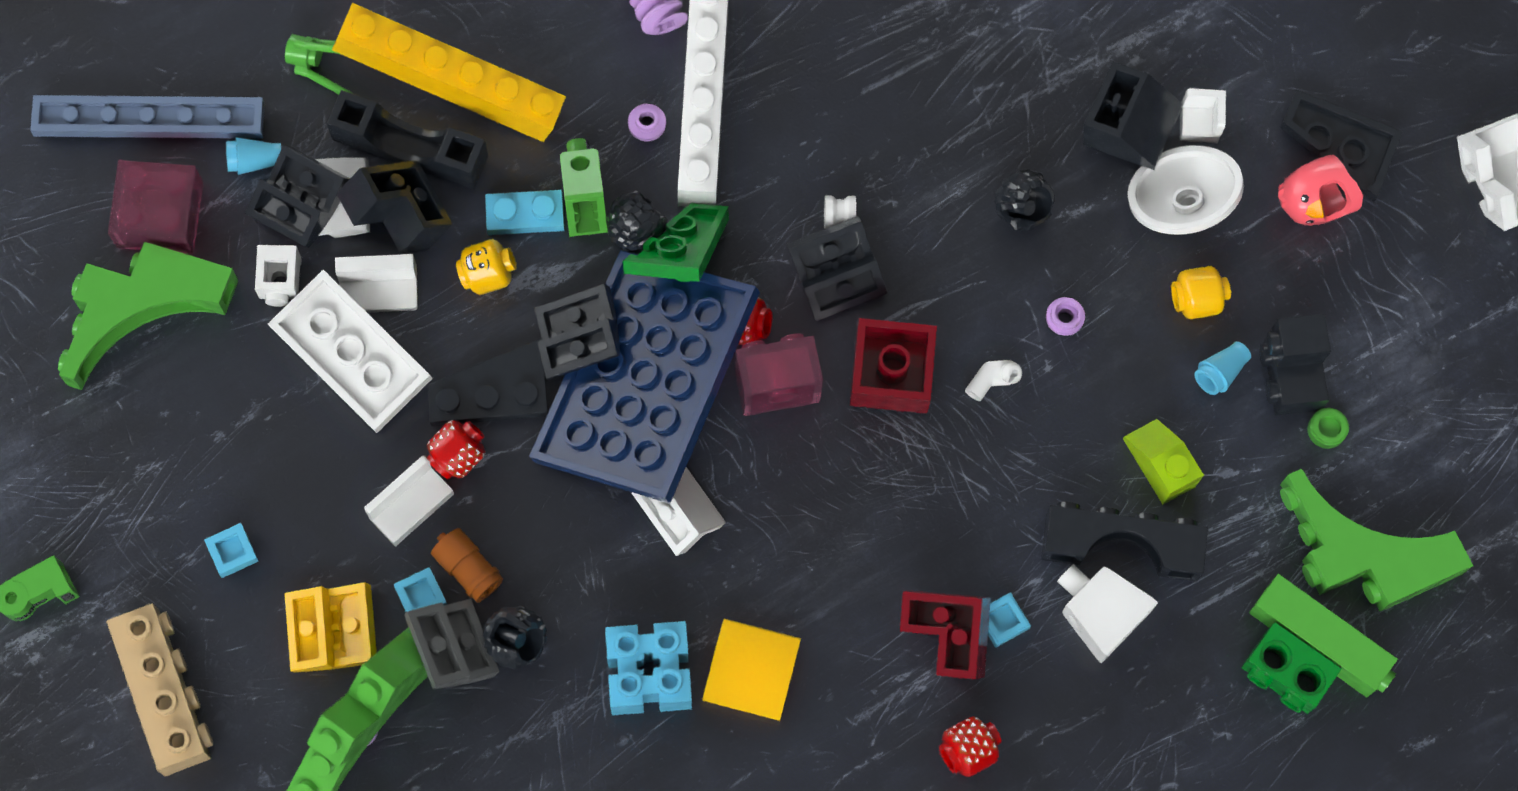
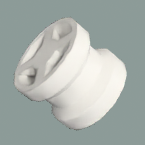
[824,195,856,229]

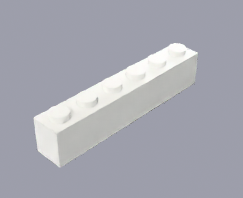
[678,0,728,206]

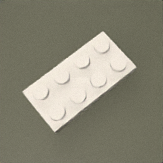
[268,270,433,433]

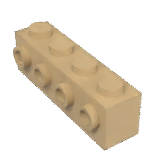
[106,603,213,776]

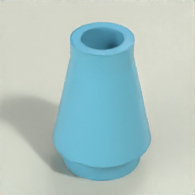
[226,137,281,175]
[1194,341,1251,395]

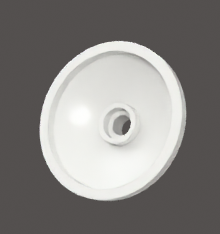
[1128,146,1244,235]

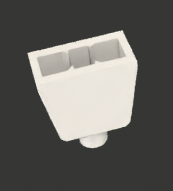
[1057,564,1158,664]

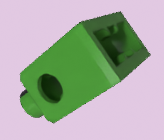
[560,138,608,237]

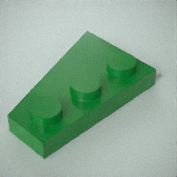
[623,203,729,282]

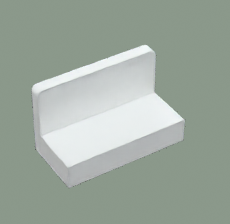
[335,254,418,313]
[364,455,454,547]
[632,467,725,556]

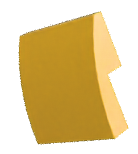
[285,582,377,672]
[702,619,801,721]

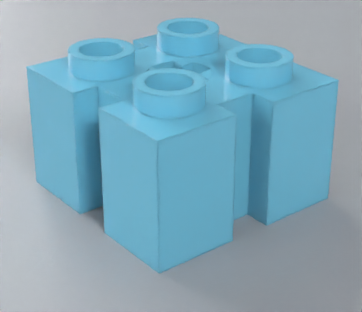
[605,621,692,715]

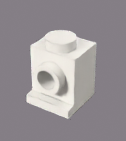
[255,245,302,307]

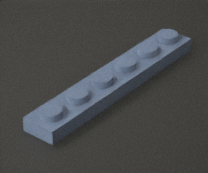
[30,95,265,139]

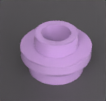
[628,104,666,141]
[1046,297,1085,336]

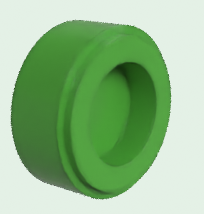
[1307,408,1349,449]

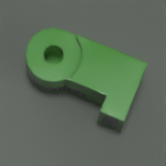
[0,555,80,621]

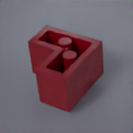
[900,591,991,679]

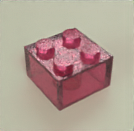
[108,160,203,254]
[735,334,823,416]

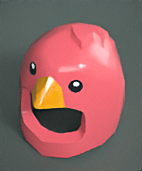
[1278,155,1363,225]

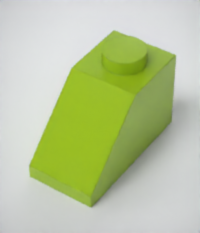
[1123,419,1204,505]

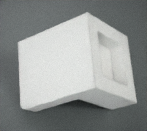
[1180,89,1226,143]

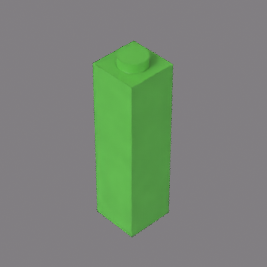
[1249,574,1398,698]

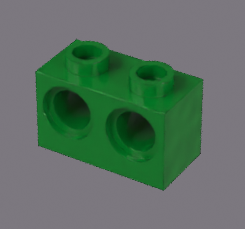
[1241,622,1342,714]

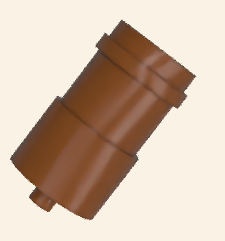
[431,528,503,603]

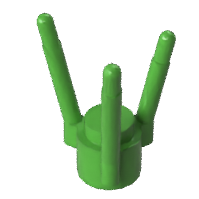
[285,34,353,94]

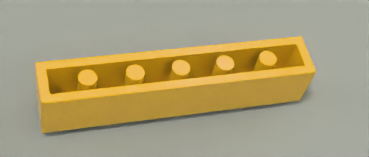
[332,3,566,142]

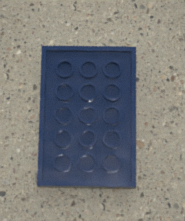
[529,250,760,504]

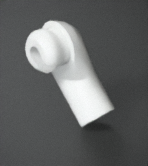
[965,360,1022,401]

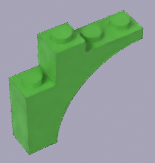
[58,242,239,390]
[1280,469,1473,612]
[287,627,428,791]

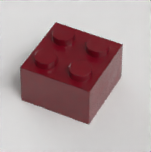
[850,318,937,413]

